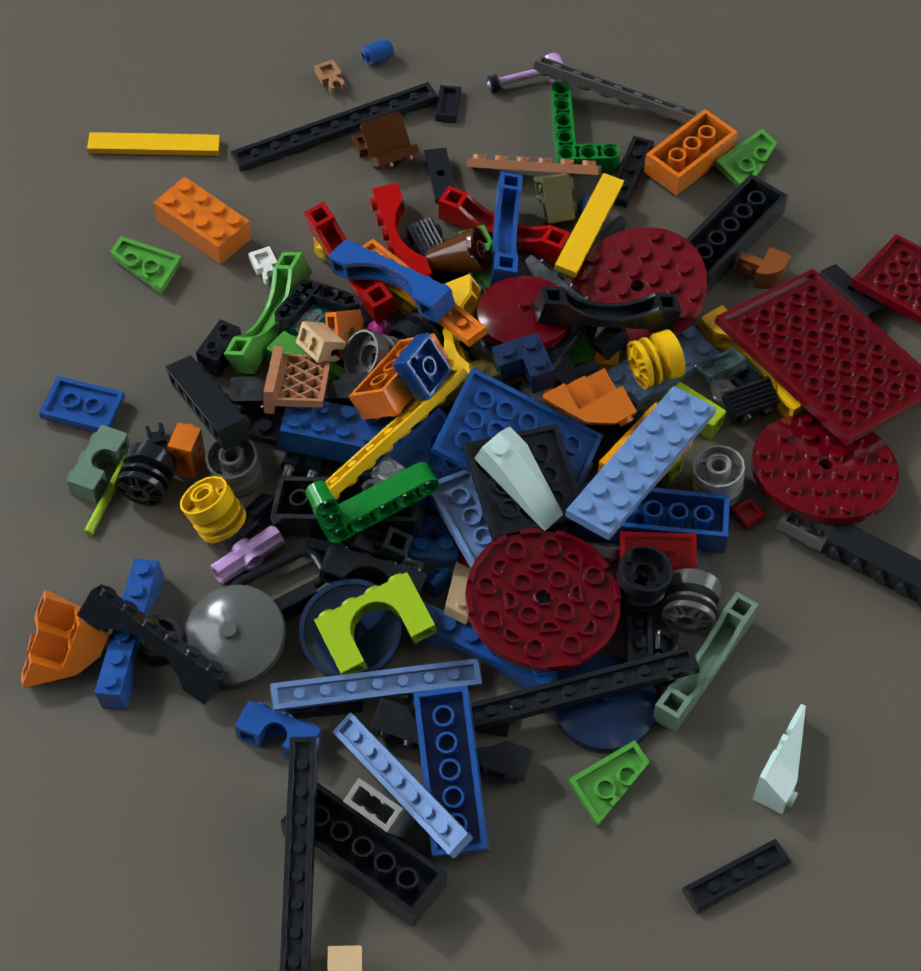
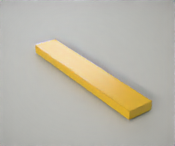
[87,132,220,156]
[554,173,624,278]

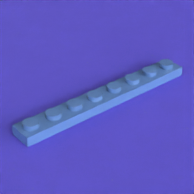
[270,658,482,712]
[333,712,473,859]

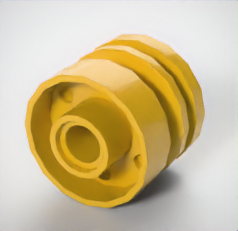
[627,329,686,390]
[180,476,247,543]

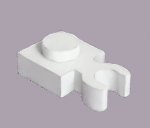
[248,246,277,285]

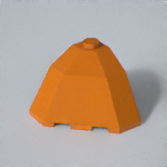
[542,368,637,427]
[21,590,111,687]

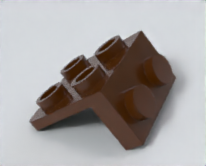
[360,112,420,169]

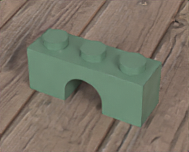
[66,424,130,503]

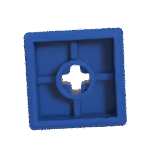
[393,333,452,402]
[408,515,459,565]

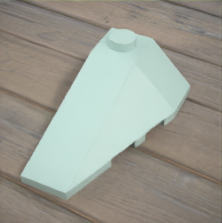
[474,427,563,531]
[753,704,806,814]

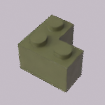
[534,173,577,224]

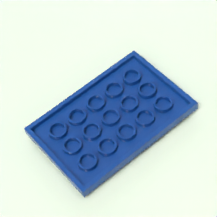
[430,367,603,489]

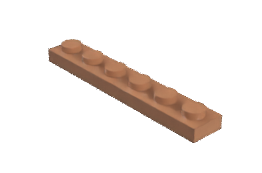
[466,154,601,175]

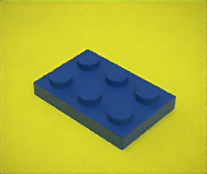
[39,376,125,432]

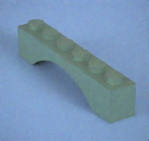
[653,591,759,733]

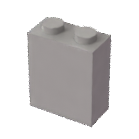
[343,778,415,839]

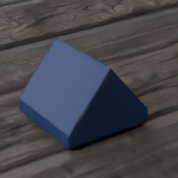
[425,567,452,599]

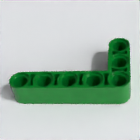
[550,81,621,174]
[305,462,439,544]

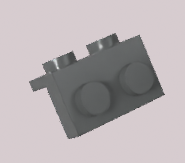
[776,510,836,552]

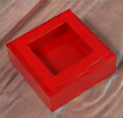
[730,497,766,530]

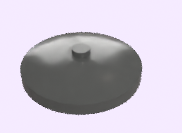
[184,585,286,687]

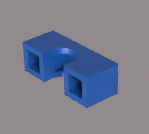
[234,700,322,759]

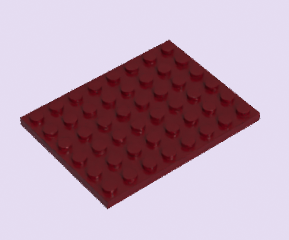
[714,269,921,446]

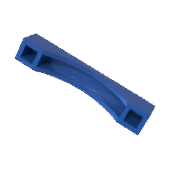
[489,172,523,287]
[328,239,455,323]
[94,558,165,710]
[409,601,558,689]

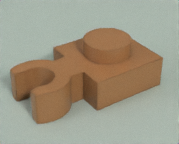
[314,59,345,94]

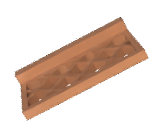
[263,346,331,414]

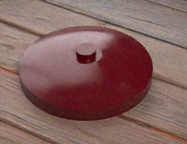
[477,276,571,349]

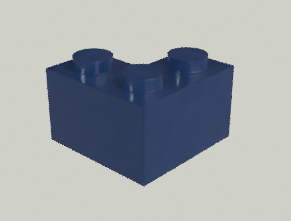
[492,332,556,394]

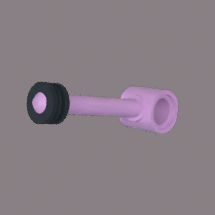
[487,53,564,93]

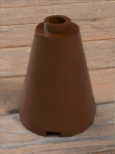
[424,227,491,273]

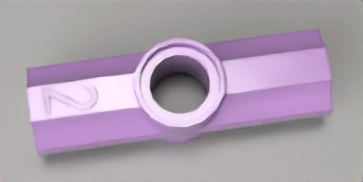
[210,525,285,584]

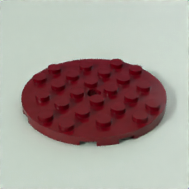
[571,227,708,351]
[751,412,900,525]
[465,528,621,672]

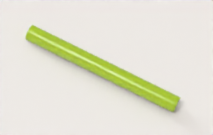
[84,452,127,536]

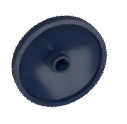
[299,579,403,676]
[553,655,658,753]

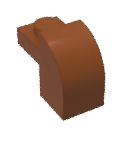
[736,247,791,289]

